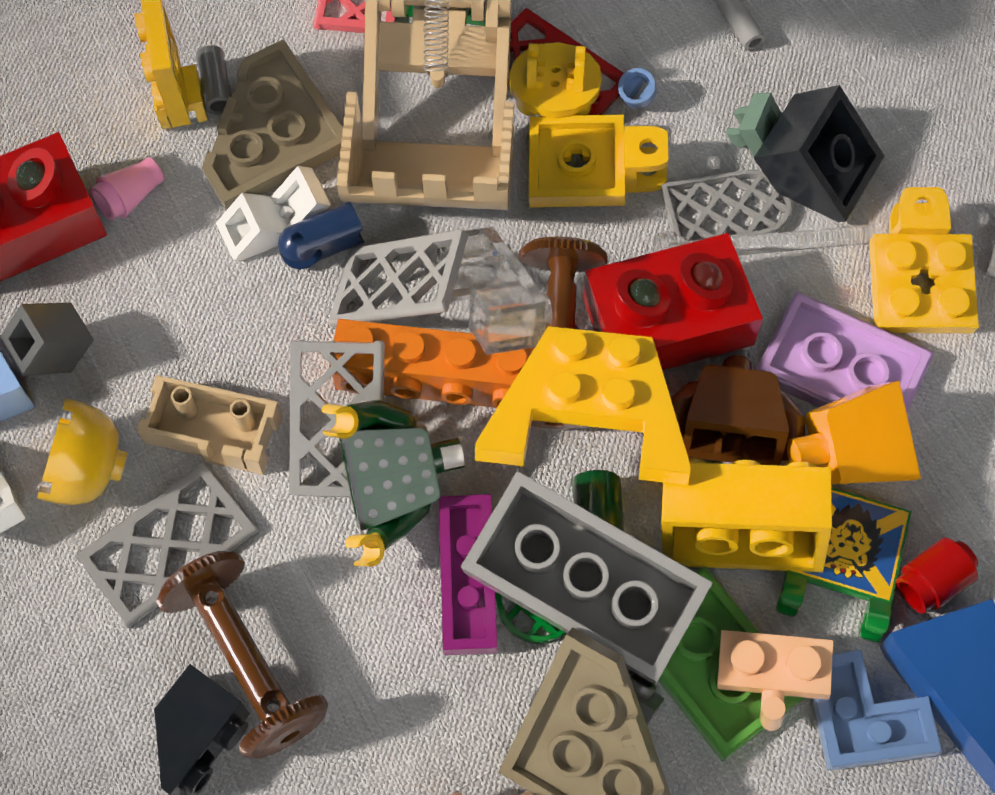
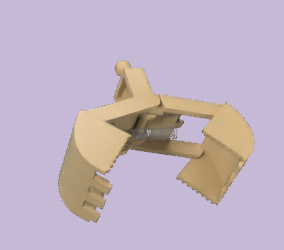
[337,0,514,210]

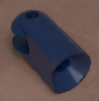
[278,202,365,269]

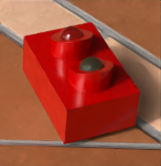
[0,132,108,282]
[583,233,763,370]

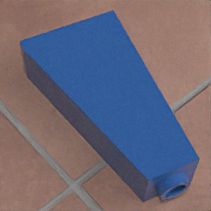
[880,599,995,794]

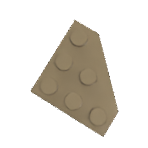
[202,39,343,211]
[498,627,671,795]

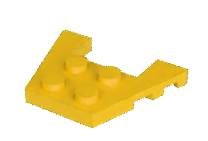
[475,326,691,485]

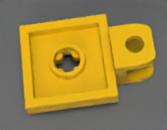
[134,0,209,130]
[529,114,669,207]
[869,187,979,334]

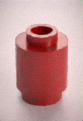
[896,537,978,614]

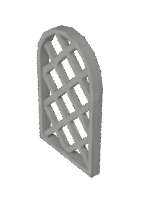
[661,170,792,246]

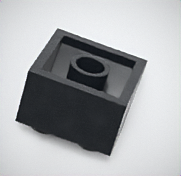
[754,85,885,223]

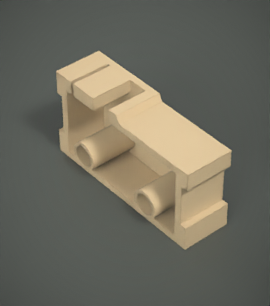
[136,375,282,475]

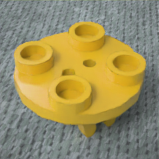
[509,42,602,118]

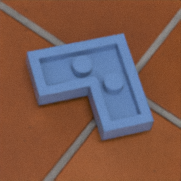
[812,650,942,771]

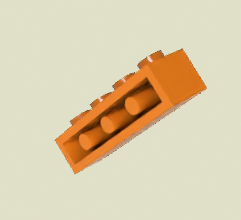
[329,319,539,408]

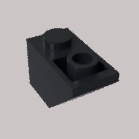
[154,664,250,795]

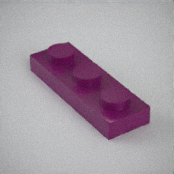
[439,494,498,656]

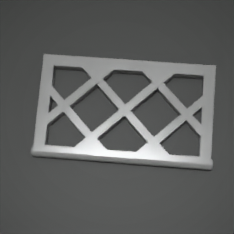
[328,229,469,327]
[289,340,385,497]
[75,463,259,629]

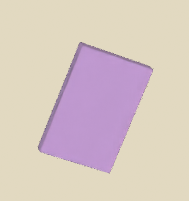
[756,291,934,412]

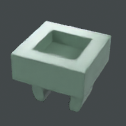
[726,92,782,156]

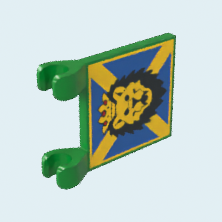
[776,487,912,643]

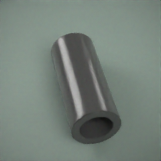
[196,45,232,115]

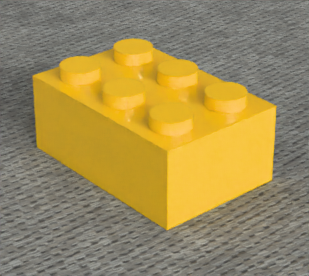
[661,458,832,572]

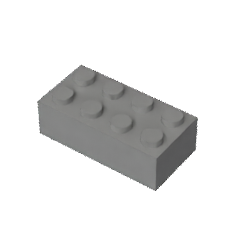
[461,471,713,684]

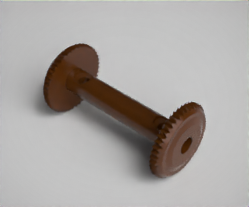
[519,236,608,429]
[157,551,328,759]

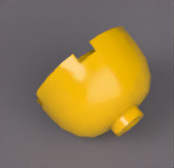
[37,398,128,506]

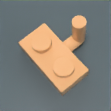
[717,630,833,731]

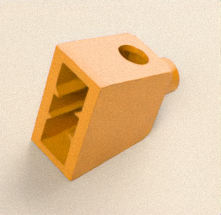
[787,381,921,484]

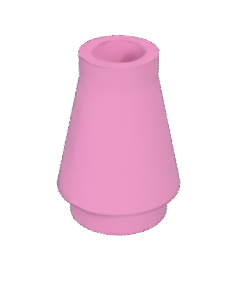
[90,157,164,220]

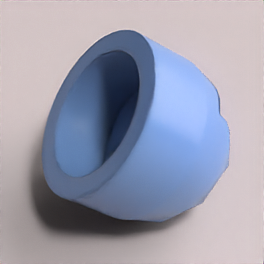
[618,68,657,109]

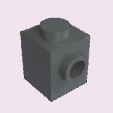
[0,303,94,376]

